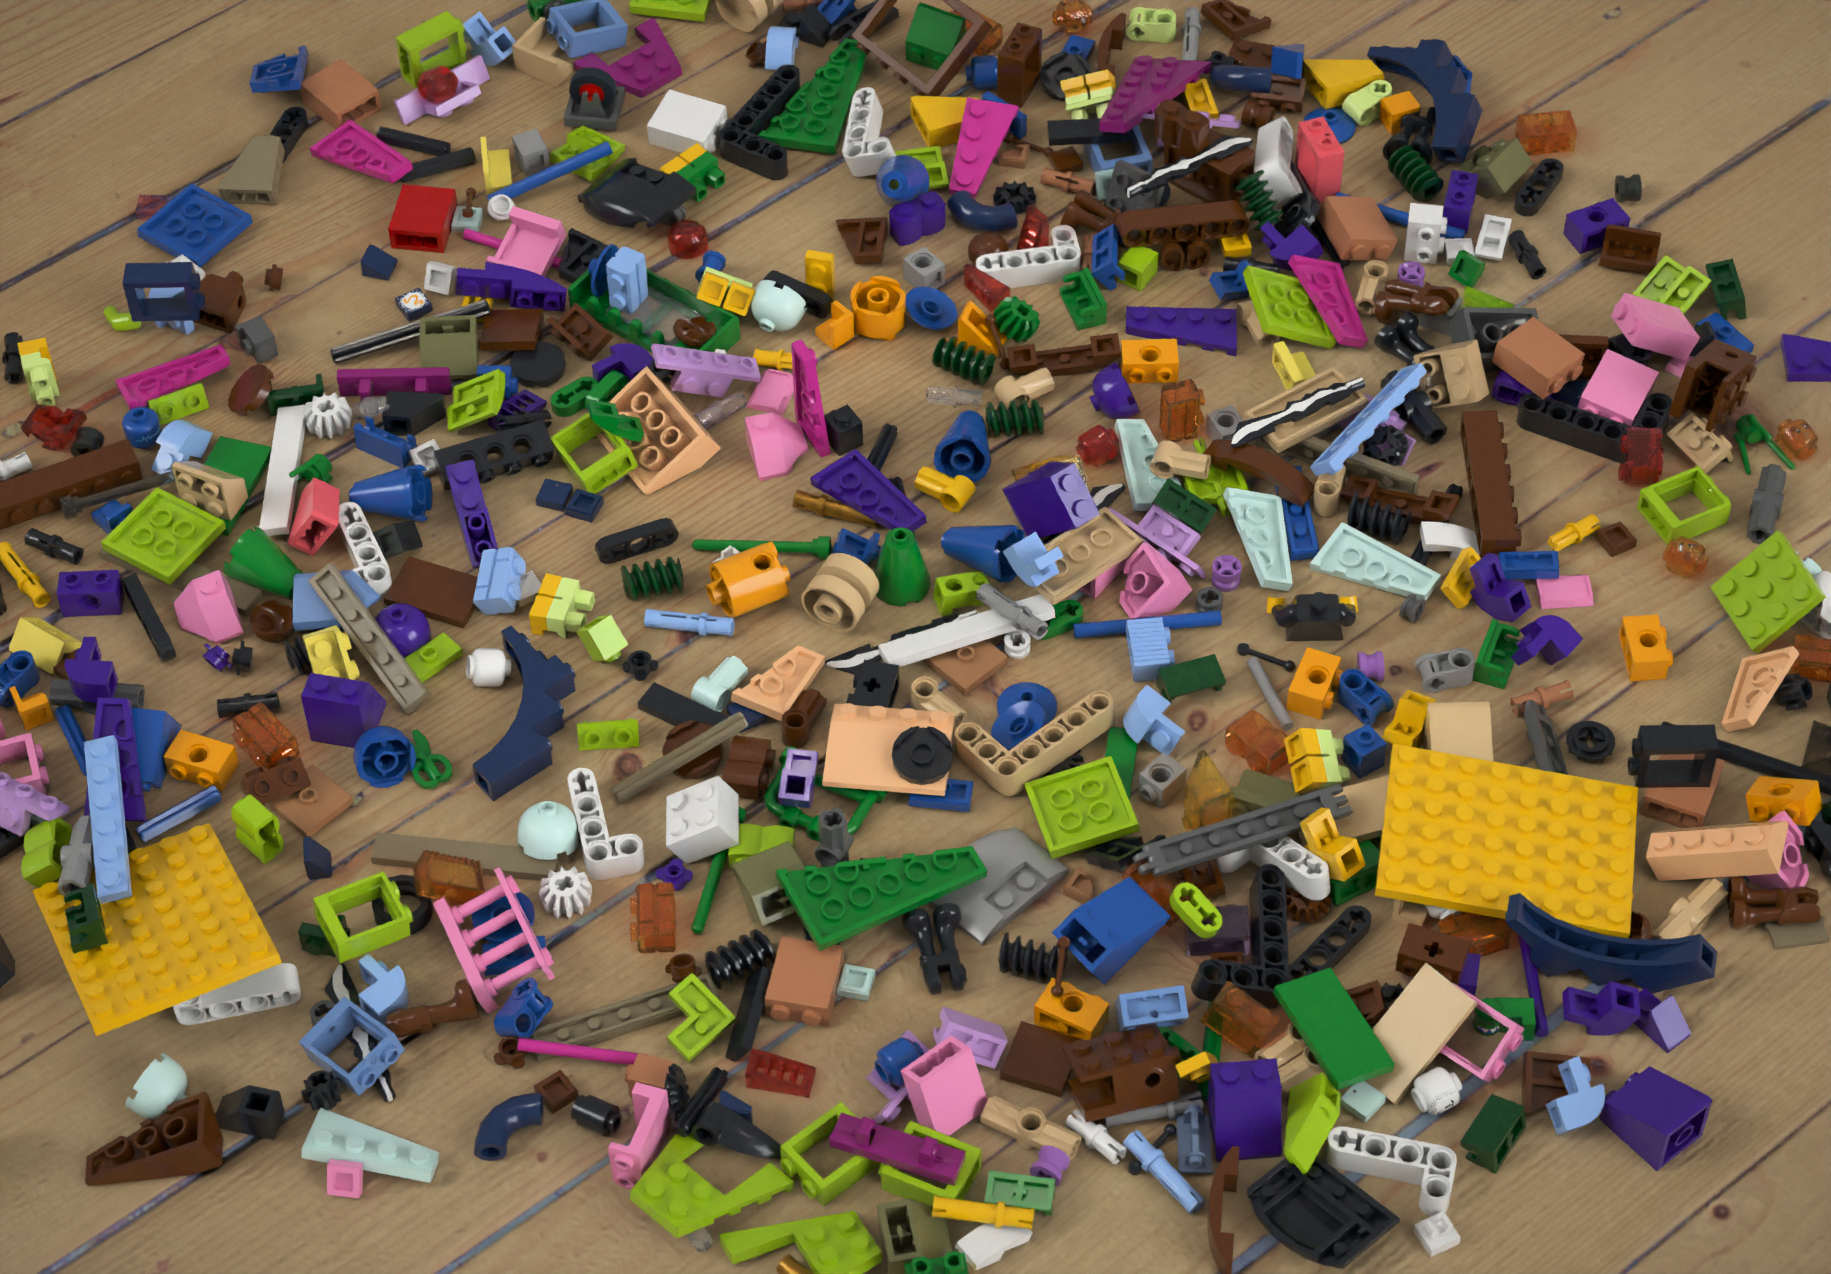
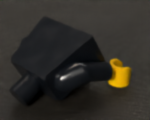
[1266,592,1358,641]

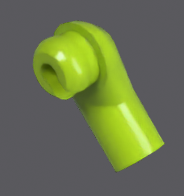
[103,306,142,332]

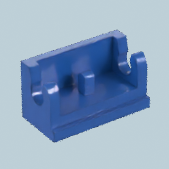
[1091,223,1125,291]
[353,416,418,468]

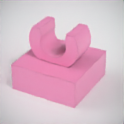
[327,1159,363,1198]

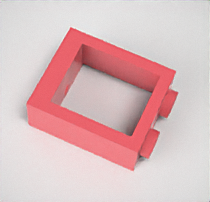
[1295,117,1344,203]

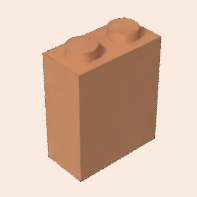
[300,59,382,130]
[1316,196,1398,260]
[1492,317,1585,399]
[1640,754,1725,828]
[765,936,844,1027]

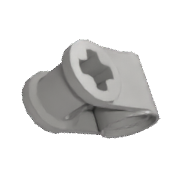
[1415,648,1475,693]

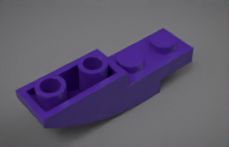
[456,262,567,312]
[445,460,498,569]

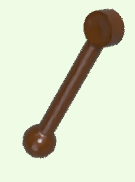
[1003,132,1054,157]
[462,187,476,218]
[985,314,1010,370]
[1051,936,1070,997]

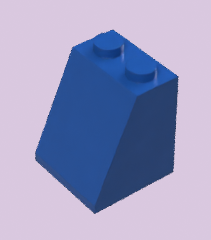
[132,708,182,792]

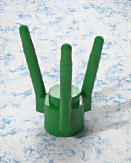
[1734,414,1795,475]
[289,454,332,483]

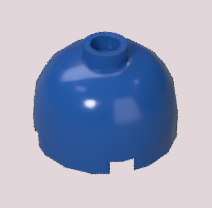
[353,726,416,788]

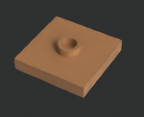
[924,640,1008,695]
[267,764,354,837]

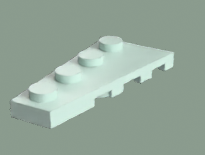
[1114,419,1182,511]
[1223,487,1293,592]
[1310,522,1441,600]
[301,1107,439,1183]

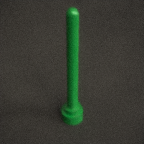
[692,536,832,559]
[691,806,747,935]

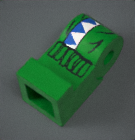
[1473,997,1536,1041]

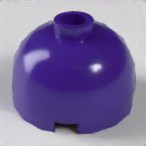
[1089,362,1141,420]
[375,603,431,658]

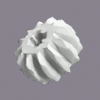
[303,392,352,439]
[539,865,593,919]

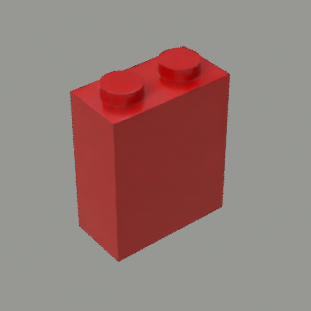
[388,184,458,253]

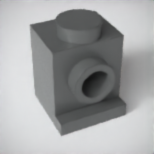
[236,316,278,364]

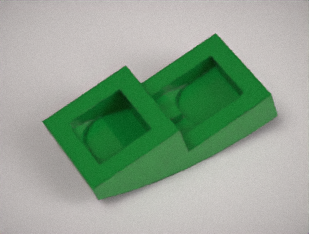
[587,399,644,442]

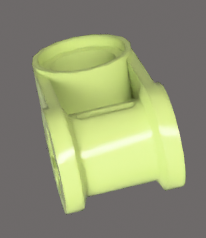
[1126,7,1176,44]
[1342,80,1392,126]

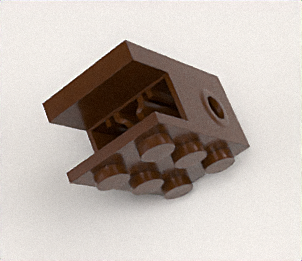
[1164,128,1255,203]
[1669,339,1757,432]
[1062,1023,1181,1122]

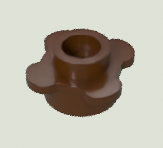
[746,40,767,68]
[665,954,702,983]
[494,1036,529,1069]

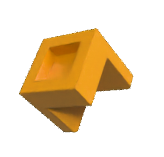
[1379,91,1420,135]
[815,300,854,350]
[9,686,54,731]

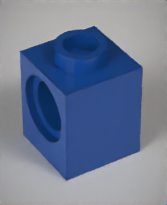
[1341,724,1387,779]

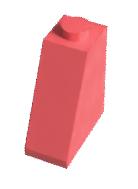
[287,478,340,556]

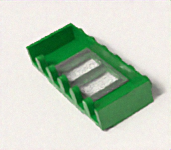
[568,268,740,353]

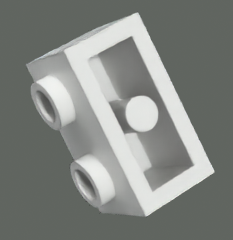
[1404,203,1447,264]

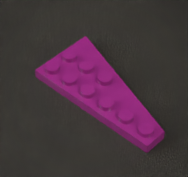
[1099,55,1211,133]

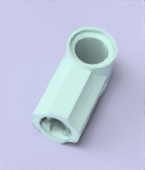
[691,656,748,713]

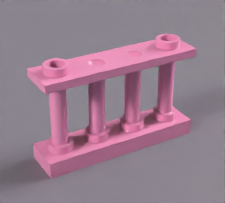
[433,867,555,1014]

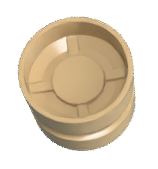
[715,0,784,32]
[801,553,879,632]

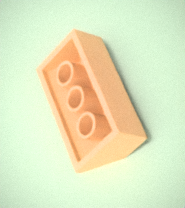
[1646,820,1789,881]

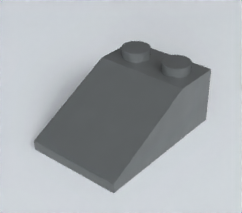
[1448,307,1539,372]

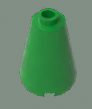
[223,526,303,600]
[874,527,931,607]

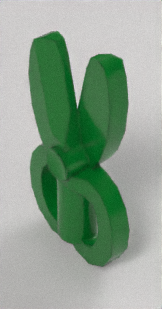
[411,729,453,789]

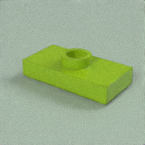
[404,632,463,683]

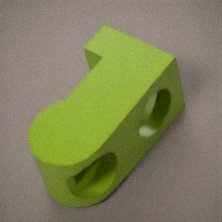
[933,572,989,617]

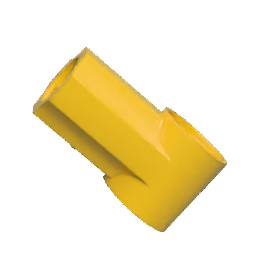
[914,466,976,513]

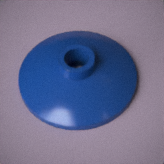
[1303,107,1356,144]
[588,244,619,297]
[906,287,957,330]
[997,682,1057,726]
[991,701,1046,751]
[472,892,535,944]

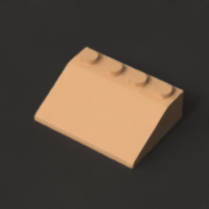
[596,366,721,496]
[822,703,955,796]

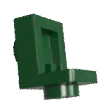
[298,914,351,957]

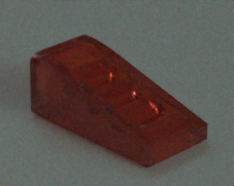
[1017,204,1049,250]
[964,263,1010,314]
[745,1049,816,1098]

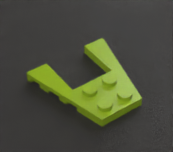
[629,1132,794,1238]
[719,1211,883,1274]

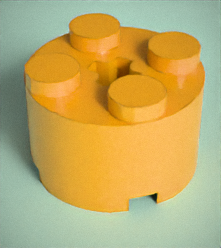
[850,276,906,341]

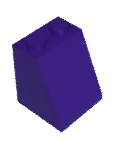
[1002,461,1100,538]
[301,673,387,748]
[1207,1058,1282,1162]
[1599,1066,1712,1171]

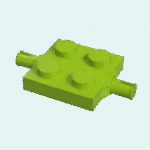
[1180,438,1249,517]

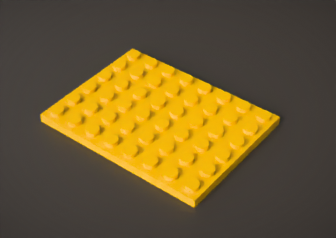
[1375,744,1638,939]
[32,823,282,1036]

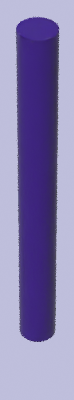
[1518,935,1549,1037]

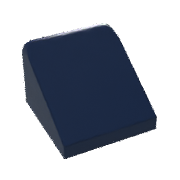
[361,244,398,281]
[1552,380,1588,407]
[303,836,332,880]
[719,1090,753,1124]

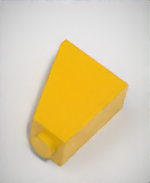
[1302,59,1385,109]
[910,96,979,147]

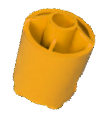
[706,541,791,618]

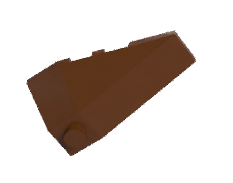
[85,1092,223,1186]

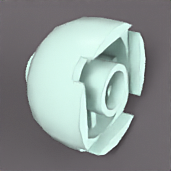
[751,280,807,332]
[517,801,579,860]
[125,1053,188,1120]

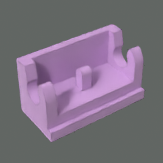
[933,1007,1008,1069]

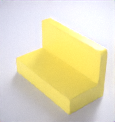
[480,137,512,195]
[1272,341,1316,390]
[9,617,82,674]

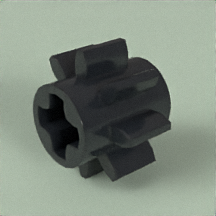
[1774,673,1813,711]
[301,1071,344,1110]

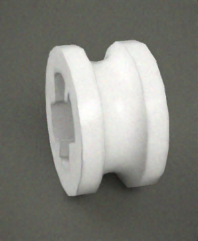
[1004,629,1031,659]

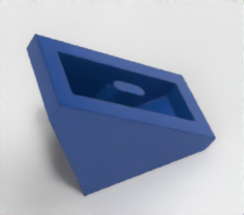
[1271,44,1305,79]

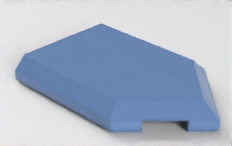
[293,570,381,632]

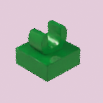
[1448,250,1486,288]

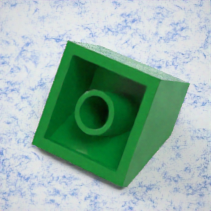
[905,2,966,71]

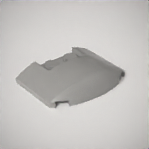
[929,827,1069,946]

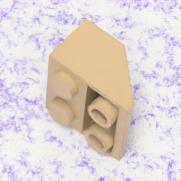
[1413,340,1489,409]
[172,461,248,521]

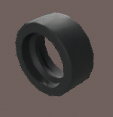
[371,875,433,935]

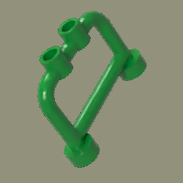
[764,747,888,842]

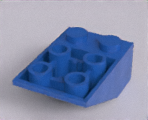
[1052,877,1171,985]

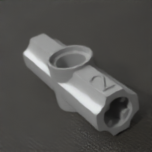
[57,815,95,900]

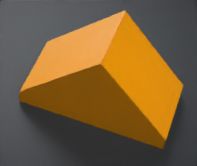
[958,300,1007,357]

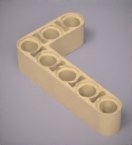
[954,690,1115,796]

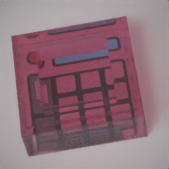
[135,195,167,220]

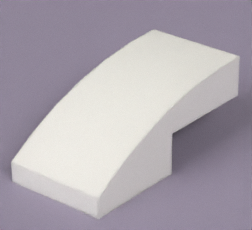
[1475,214,1512,261]
[1419,521,1480,558]
[955,1223,1033,1270]

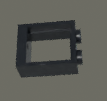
[1628,724,1719,788]

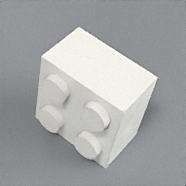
[666,776,739,864]

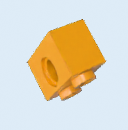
[1120,339,1179,384]
[1618,614,1673,682]
[1286,647,1344,720]
[163,729,239,791]
[1745,776,1822,826]
[1034,978,1109,1040]

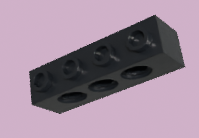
[434,419,554,491]

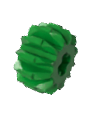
[993,296,1041,343]

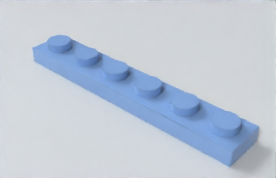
[1310,363,1427,476]
[84,735,132,904]

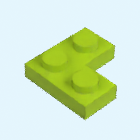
[667,973,736,1063]

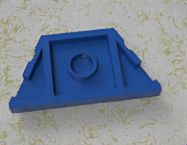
[249,45,309,93]

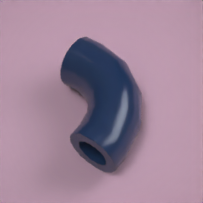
[1210,63,1271,93]
[947,190,1018,233]
[474,1093,543,1161]

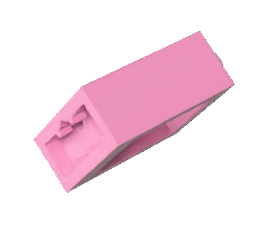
[0,733,50,795]
[1440,983,1525,1083]

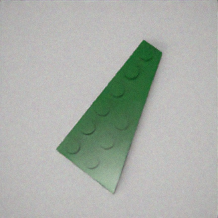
[758,38,869,154]
[776,846,987,951]

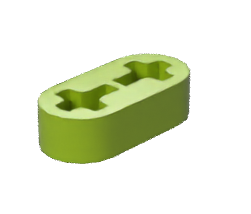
[1169,883,1223,938]

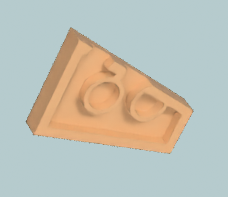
[731,645,825,722]
[1721,646,1799,732]

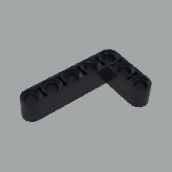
[719,64,800,181]
[1516,393,1672,468]
[1191,864,1289,1009]

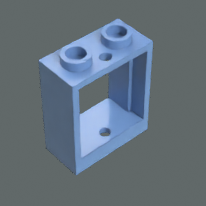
[546,0,628,59]
[1083,124,1153,174]
[1115,985,1189,1032]
[299,996,405,1096]

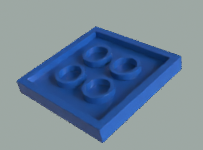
[137,183,253,268]

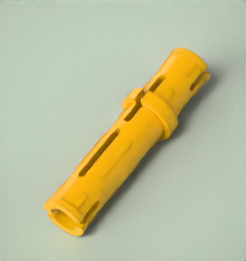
[0,541,51,608]
[932,1195,1034,1230]

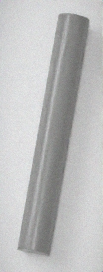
[1247,656,1294,731]

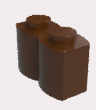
[1154,100,1210,155]
[722,735,776,800]

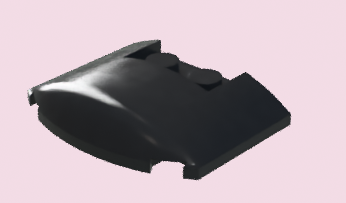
[578,158,697,228]
[1247,1155,1400,1269]

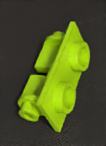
[147,383,210,425]
[577,718,640,751]

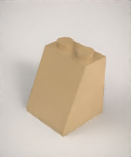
[1422,702,1494,761]

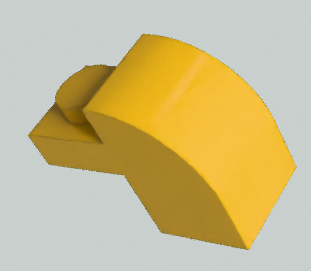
[1382,689,1436,748]
[1300,807,1366,882]

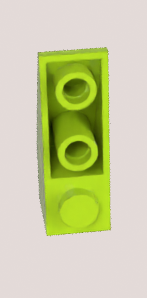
[1283,1072,1341,1174]

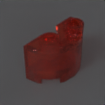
[20,404,87,451]
[1618,427,1664,484]

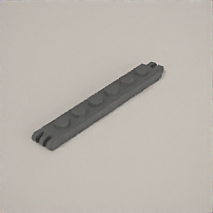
[1524,700,1568,775]
[1133,784,1353,877]

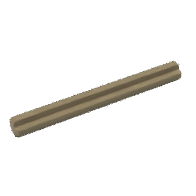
[612,712,748,802]

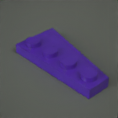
[1126,306,1237,357]
[1780,333,1831,382]
[810,449,927,532]
[84,697,147,822]

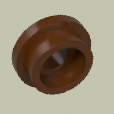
[264,264,283,292]

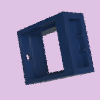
[122,262,205,322]

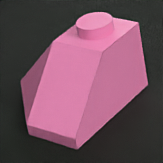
[745,412,808,481]
[1119,541,1192,619]
[173,570,245,644]
[1746,811,1809,889]

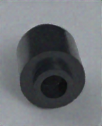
[571,1095,622,1137]

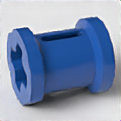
[695,250,726,283]

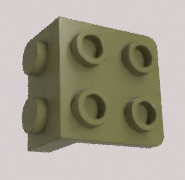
[1225,769,1301,818]

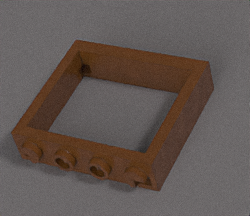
[851,0,993,96]

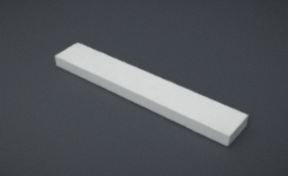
[259,405,306,536]
[878,594,1055,667]

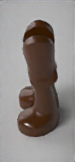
[1060,189,1131,249]
[1160,205,1211,271]
[1375,279,1459,324]
[1727,876,1821,929]
[385,978,480,1038]

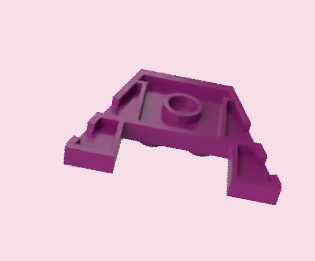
[574,18,682,98]

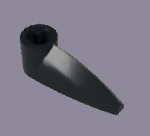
[691,1102,781,1159]

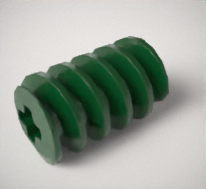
[1388,145,1444,202]
[1235,170,1283,232]
[932,336,996,386]
[985,399,1044,437]
[620,557,684,601]

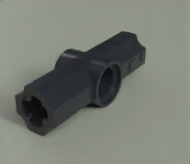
[1381,370,1447,445]

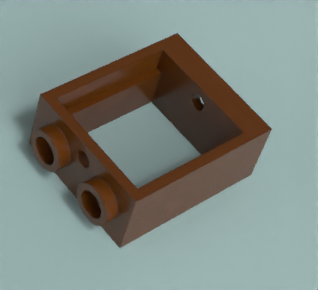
[997,22,1042,109]

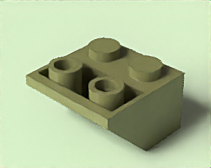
[1458,137,1533,199]
[419,315,479,379]
[731,841,804,926]
[877,1199,953,1274]

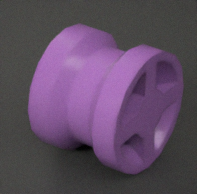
[1397,261,1425,287]
[1211,555,1242,592]
[1357,651,1385,681]
[1030,1145,1070,1187]

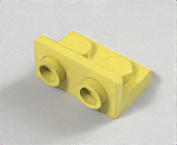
[302,625,360,680]

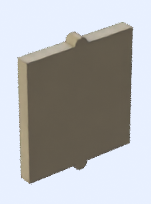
[1760,905,1829,950]

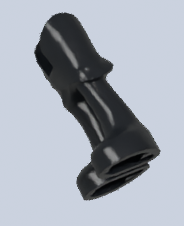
[1383,106,1436,165]
[1374,312,1436,367]
[902,903,967,995]

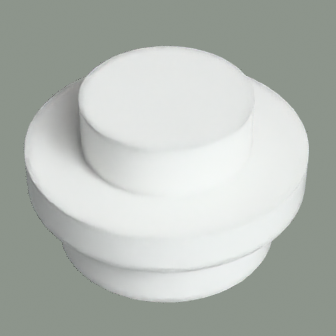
[488,194,514,221]

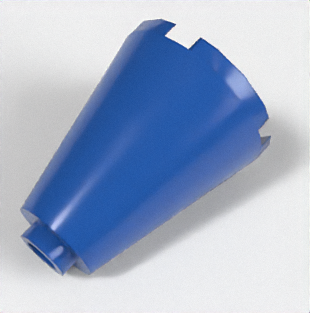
[876,155,929,207]
[934,410,991,483]
[349,464,433,522]
[941,525,1025,583]

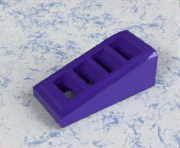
[488,389,547,432]

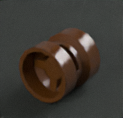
[1241,100,1275,129]

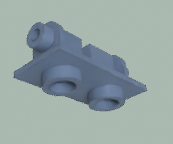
[1177,1105,1212,1174]

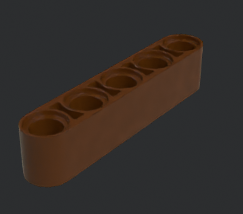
[1115,200,1250,247]

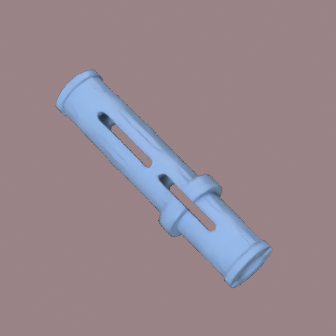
[644,608,735,637]
[1123,1130,1206,1215]

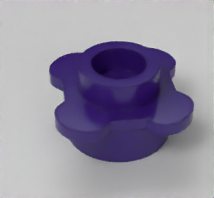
[202,643,233,672]
[656,859,693,891]

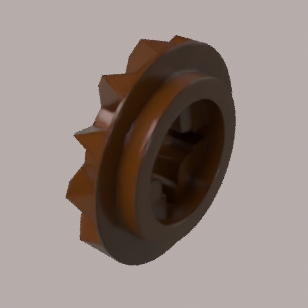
[1286,886,1331,923]

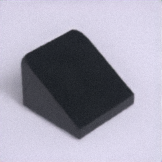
[1689,321,1715,357]

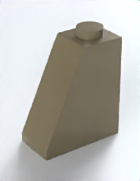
[218,135,285,205]

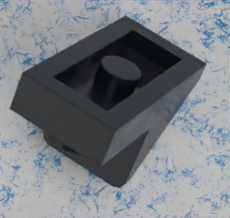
[777,3,833,48]

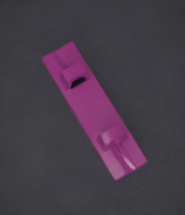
[336,367,452,403]
[829,1113,966,1186]

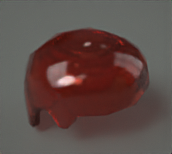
[667,219,708,259]

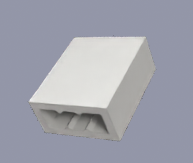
[647,89,730,153]

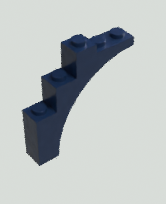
[1367,39,1482,163]
[472,625,576,801]
[1506,893,1717,994]

